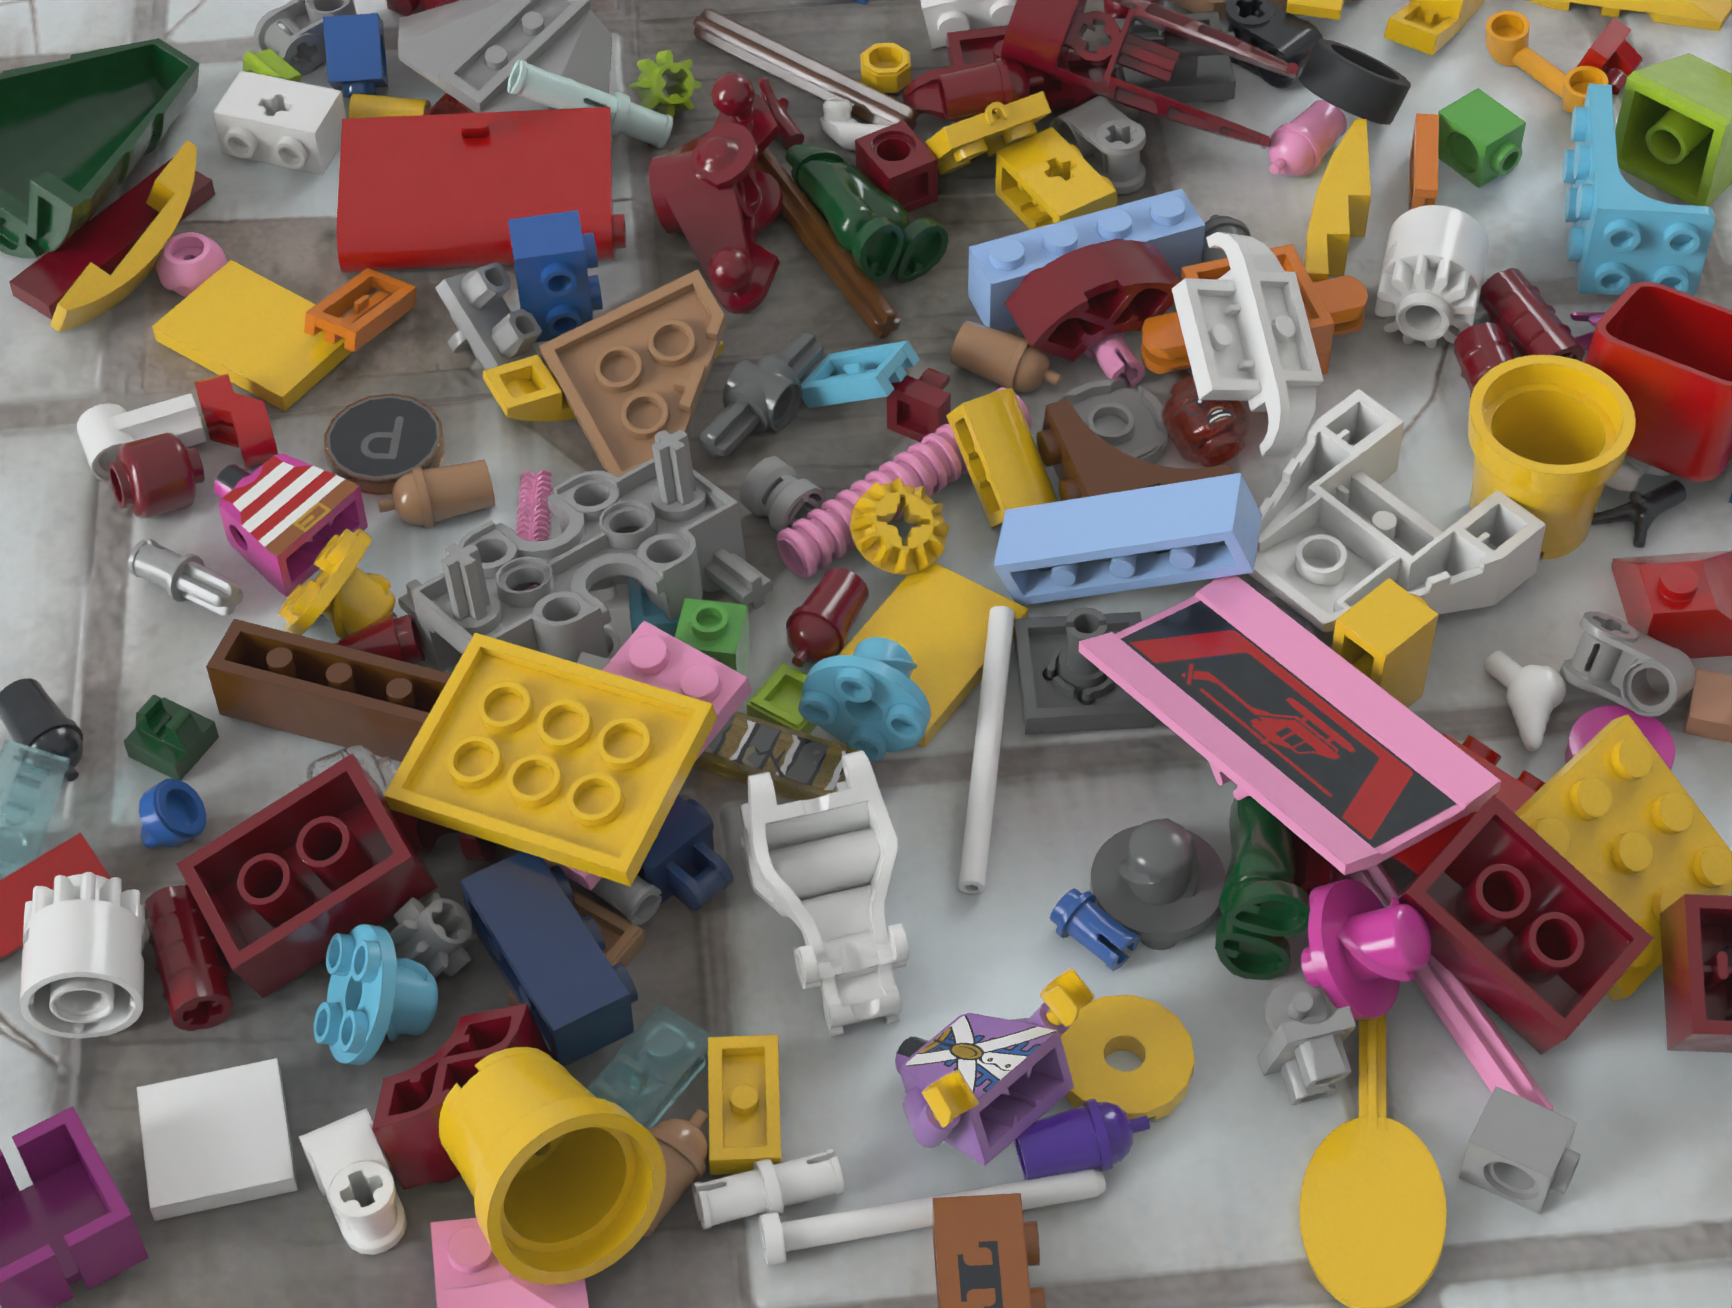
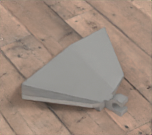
[398,0,612,113]

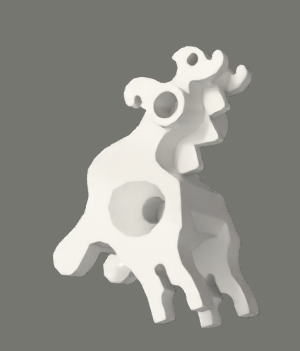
[740,750,909,1037]

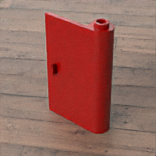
[336,107,626,273]

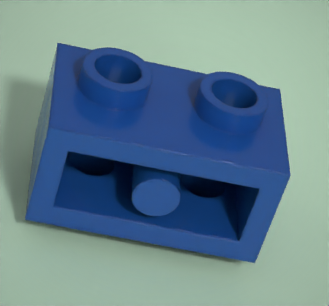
[508,210,603,343]

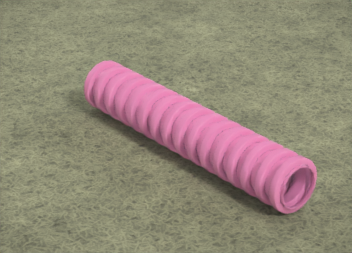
[776,387,1031,579]

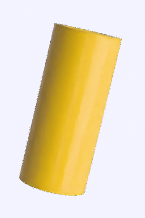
[348,93,431,119]

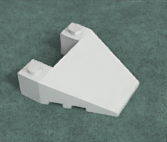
[1248,389,1546,632]

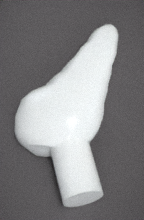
[1484,650,1566,752]

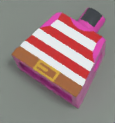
[214,453,368,597]

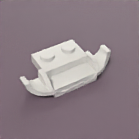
[1172,232,1324,457]

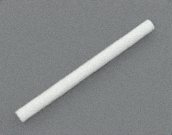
[958,606,1015,895]

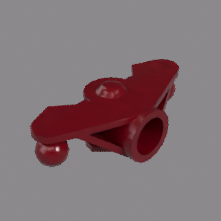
[649,72,783,314]

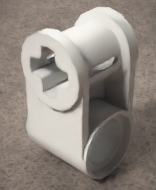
[299,1108,407,1255]

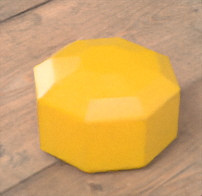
[860,43,911,93]

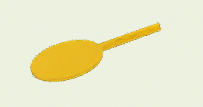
[1299,1013,1447,1308]

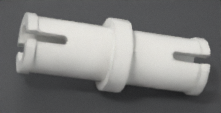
[692,1148,844,1230]

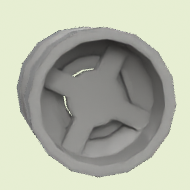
[740,456,826,532]

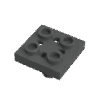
[1014,607,1155,735]

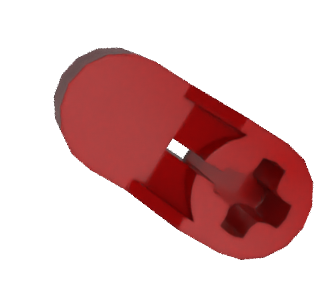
[194,373,278,468]

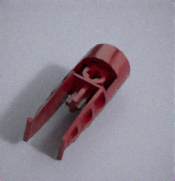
[1001,0,1299,149]

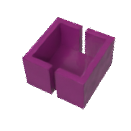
[0,1106,149,1308]

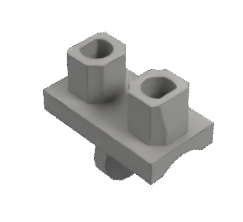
[435,262,542,370]
[1258,980,1356,1105]

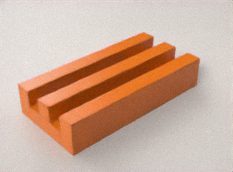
[1409,113,1439,210]
[304,268,417,352]

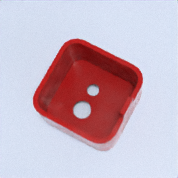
[1584,282,1732,482]

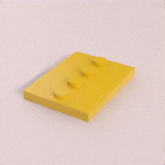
[383,633,717,887]

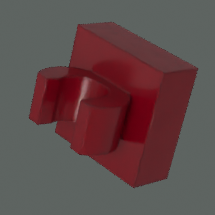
[887,368,951,443]

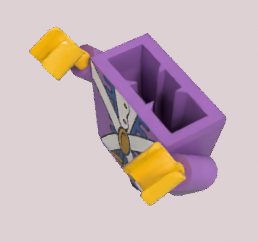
[895,968,1094,1165]

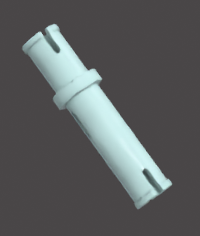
[507,59,673,149]

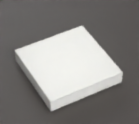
[137,1058,298,1221]

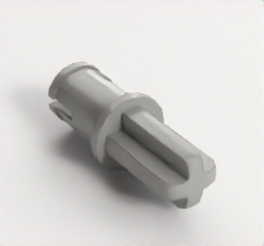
[128,539,243,616]

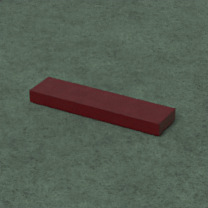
[9,158,215,319]

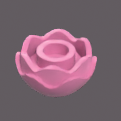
[155,232,227,297]

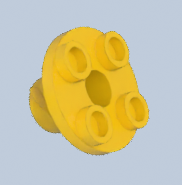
[277,528,396,639]

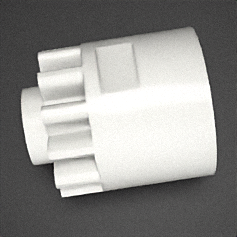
[1374,205,1489,348]
[20,872,145,1039]

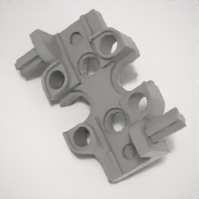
[398,430,773,671]

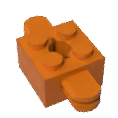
[1140,244,1368,375]

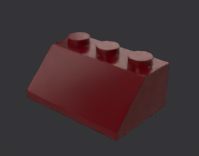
[1388,795,1654,1054]

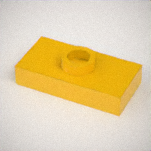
[708,1034,782,1175]

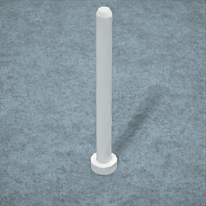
[759,1169,1106,1266]

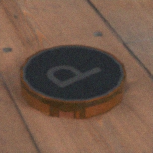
[324,394,445,495]

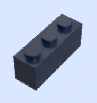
[460,851,638,1067]

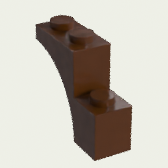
[1036,399,1234,501]

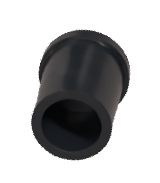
[0,678,83,782]

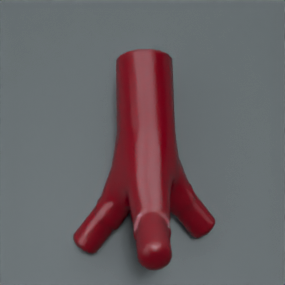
[758,77,804,150]

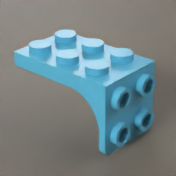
[1562,84,1715,296]

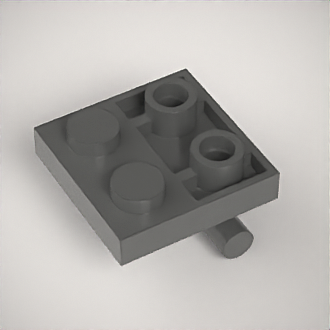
[1114,12,1236,107]

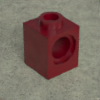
[855,120,938,213]

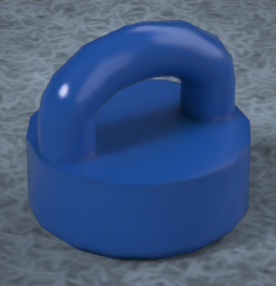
[139,779,207,849]

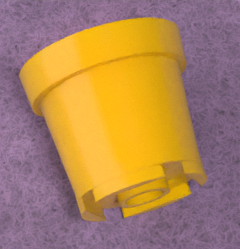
[1468,355,1636,560]
[439,1047,666,1285]

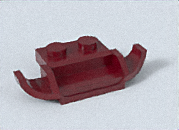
[902,25,1116,122]

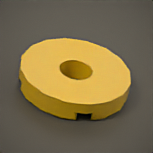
[1061,995,1195,1121]

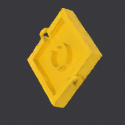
[924,91,1051,176]

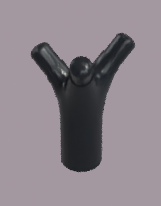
[1591,480,1687,548]

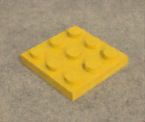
[1515,714,1732,1001]

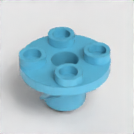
[798,637,931,761]
[314,924,438,1066]

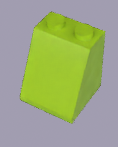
[1615,53,1732,207]

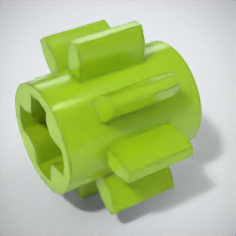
[629,50,702,118]

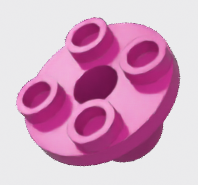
[1301,879,1432,1021]

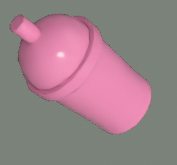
[1269,100,1347,177]

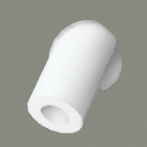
[820,98,890,151]

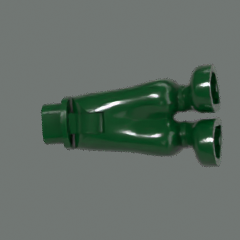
[785,145,948,283]
[1215,796,1310,980]

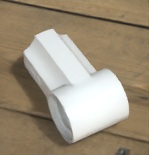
[77,393,207,483]

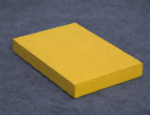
[152,260,352,412]
[839,563,1029,748]

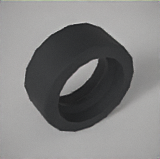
[1299,39,1411,125]

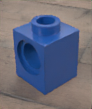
[323,13,389,98]

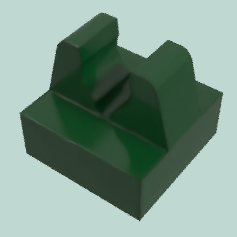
[123,695,219,781]

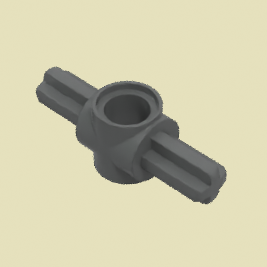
[699,332,824,460]

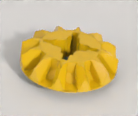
[850,478,950,575]

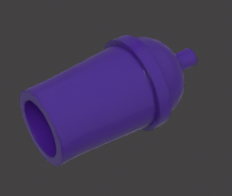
[1014,1099,1150,1180]

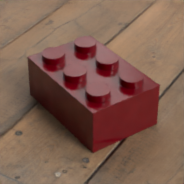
[176,753,438,998]

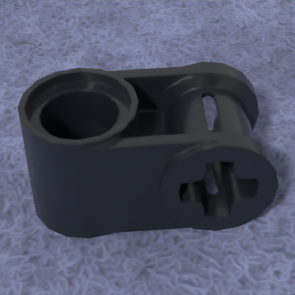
[1225,0,1323,89]

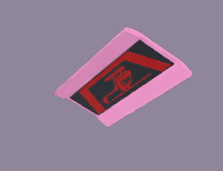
[1078,575,1501,875]

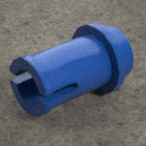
[1050,888,1140,971]

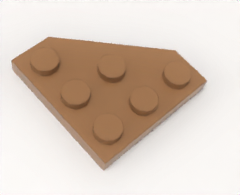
[539,269,727,477]

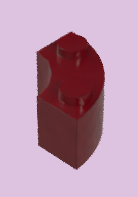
[1004,239,1180,361]
[372,1003,552,1190]

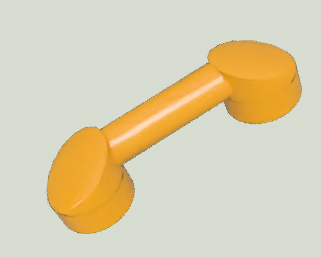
[1485,10,1609,113]

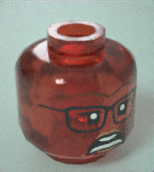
[1161,375,1250,467]

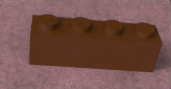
[206,619,451,762]

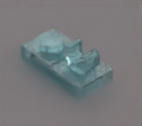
[0,739,70,880]
[587,1004,714,1129]

